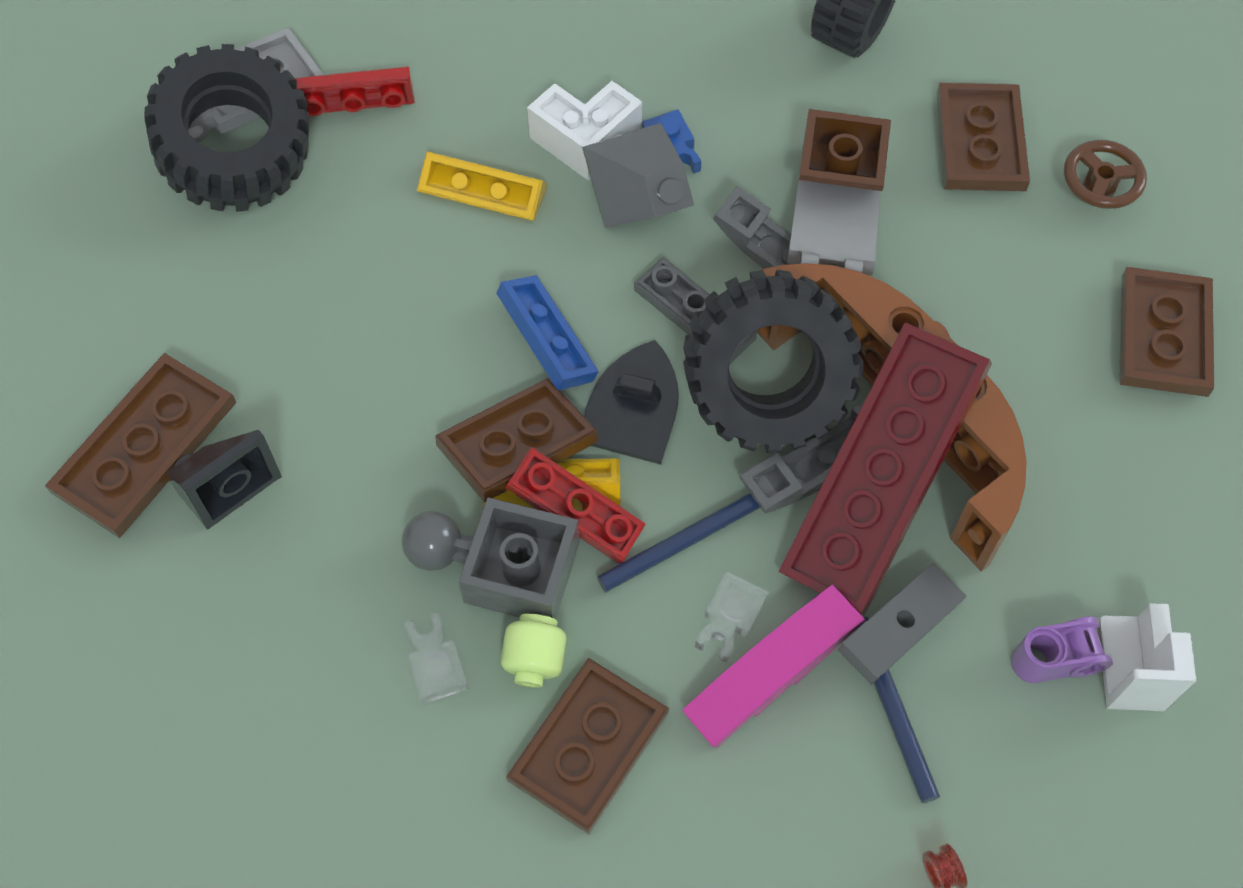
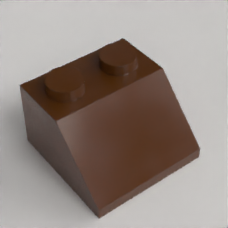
[799,109,891,191]

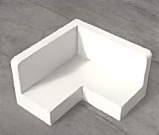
[527,81,642,181]
[1098,603,1196,711]

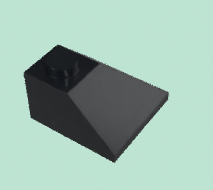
[166,429,282,530]

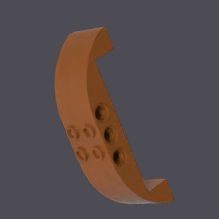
[756,263,1027,572]

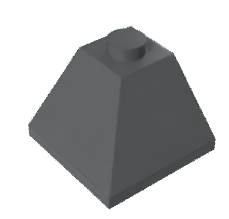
[582,123,694,228]

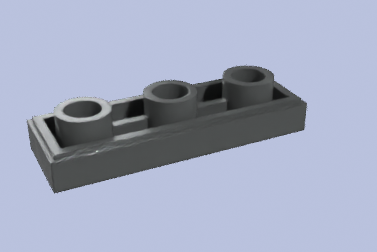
[634,257,757,365]
[837,563,967,685]

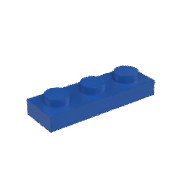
[496,275,599,391]

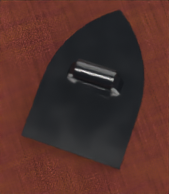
[584,340,679,465]

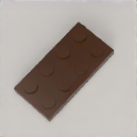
[45,353,236,538]

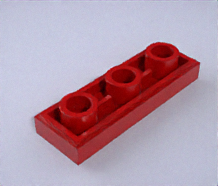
[295,66,415,116]
[504,447,646,564]

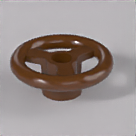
[1064,140,1147,209]

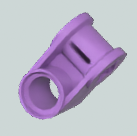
[1011,616,1113,683]

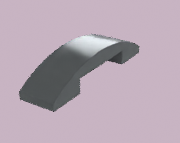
[713,186,869,276]
[740,401,865,513]

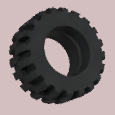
[144,44,309,212]
[683,270,863,453]

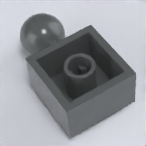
[402,498,580,619]

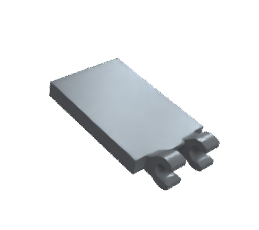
[188,27,324,142]
[787,179,880,275]

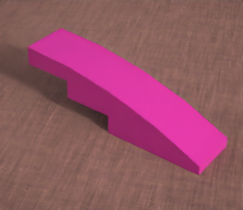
[682,584,866,748]

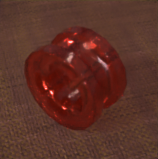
[922,843,968,888]

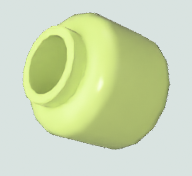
[500,614,567,688]

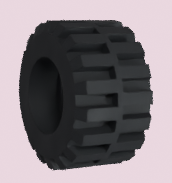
[811,0,896,58]

